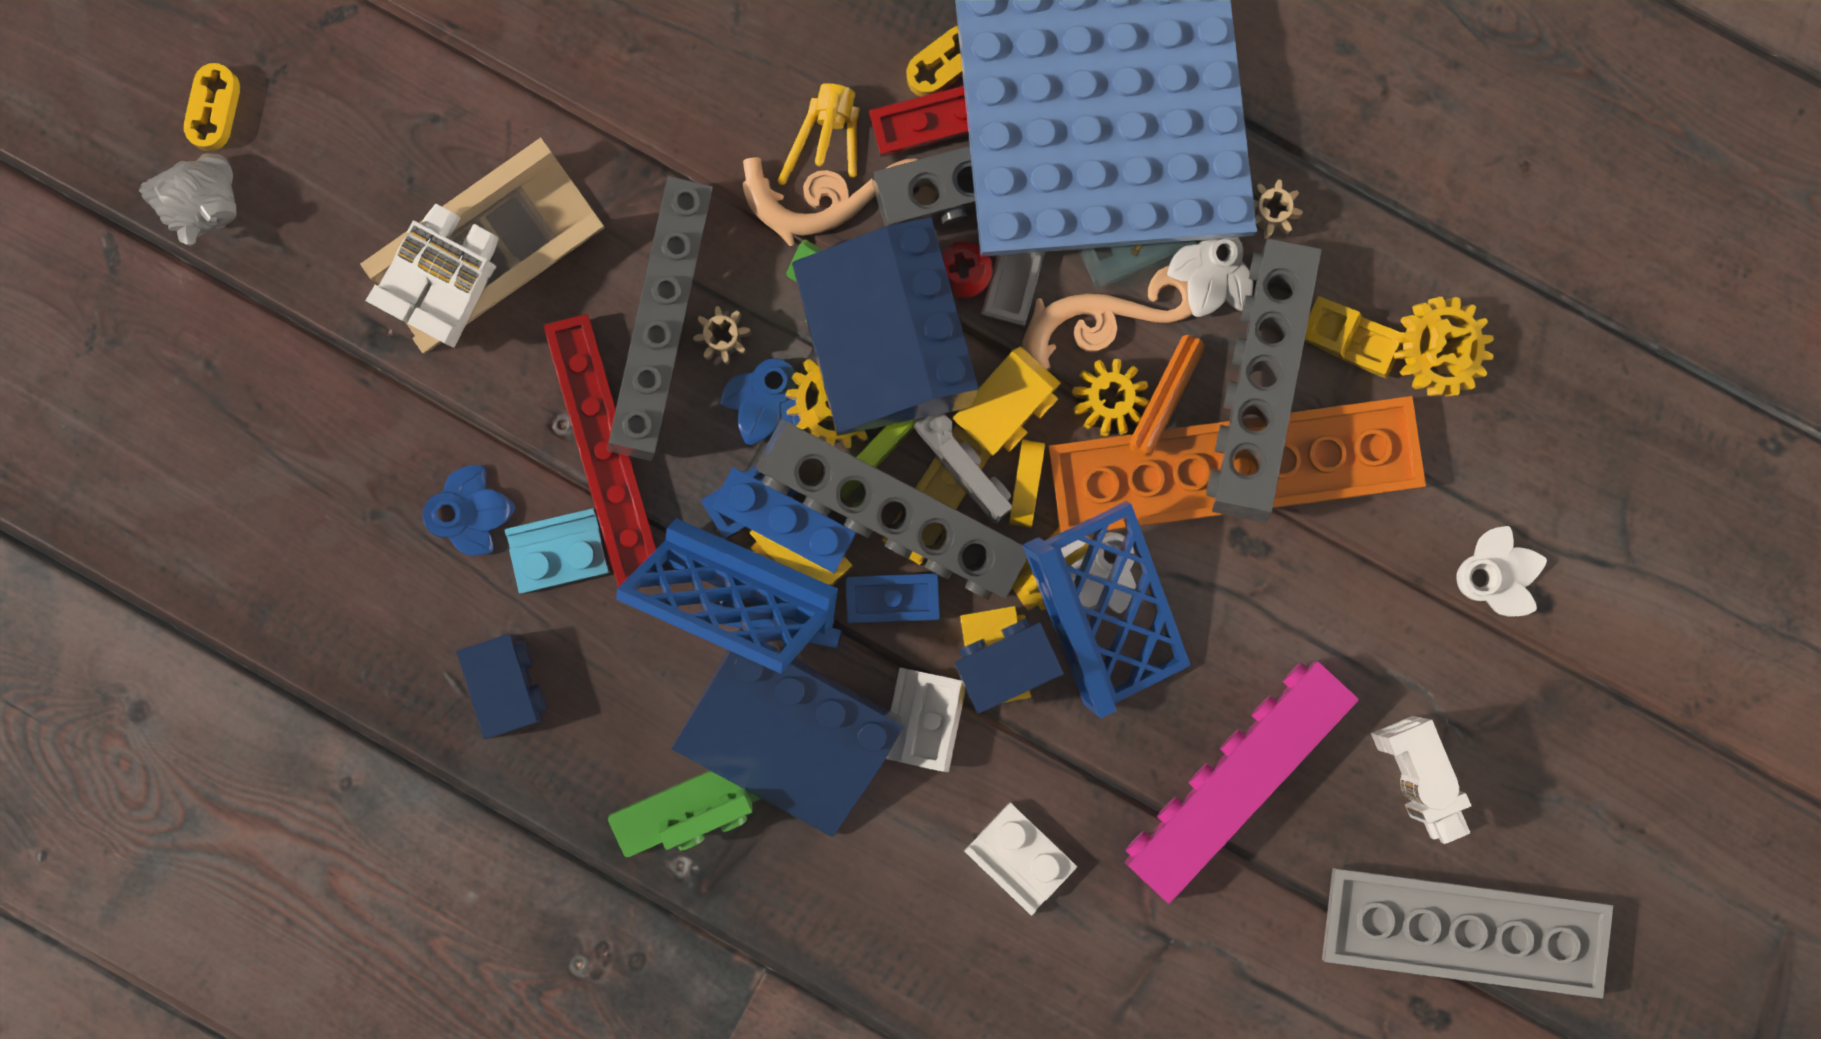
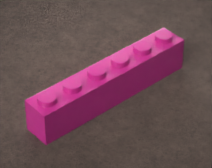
[1124,661,1359,904]

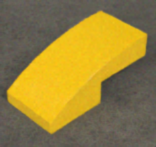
[1304,296,1403,379]

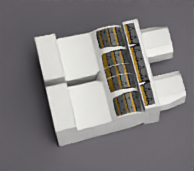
[365,204,499,348]
[1371,716,1471,844]

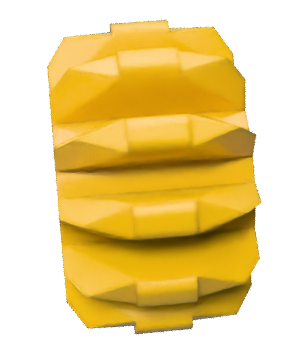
[1072,359,1150,437]

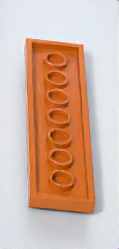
[1048,396,1426,533]

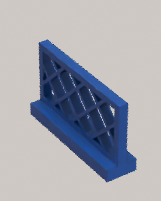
[1022,501,1191,719]
[616,518,838,674]

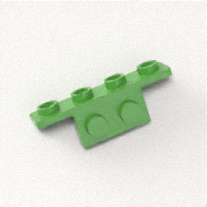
[608,770,761,857]

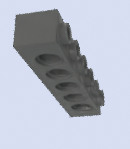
[872,146,976,226]
[607,176,713,461]
[1206,238,1322,523]
[755,419,1027,600]

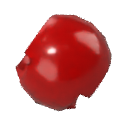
[941,241,993,298]

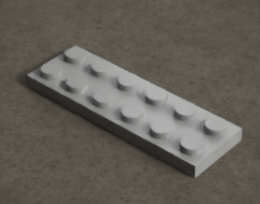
[1322,868,1613,999]

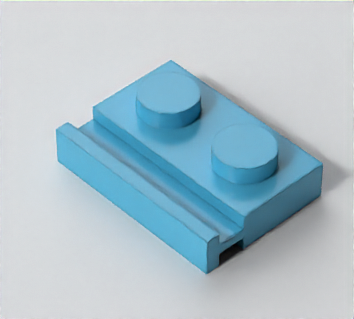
[505,508,610,594]

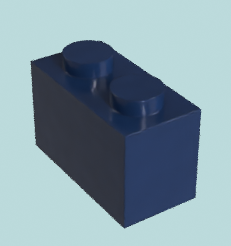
[954,618,1064,714]
[456,634,547,739]

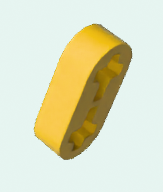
[907,26,963,97]
[184,63,240,151]
[1009,439,1045,528]

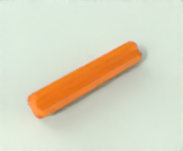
[1129,334,1205,457]

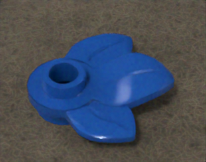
[720,358,808,445]
[422,465,515,556]

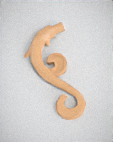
[742,157,937,246]
[1022,266,1192,370]

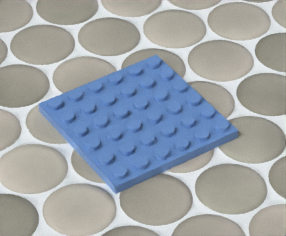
[955,0,1257,257]

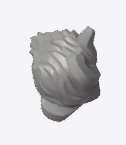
[139,153,237,246]

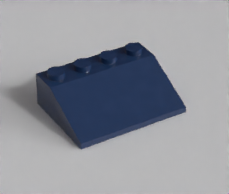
[792,217,979,436]
[671,628,904,837]

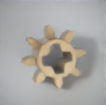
[1253,179,1303,239]
[693,306,751,365]

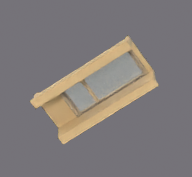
[360,137,605,354]

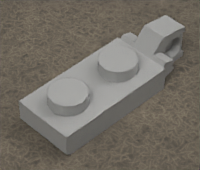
[914,413,1012,524]

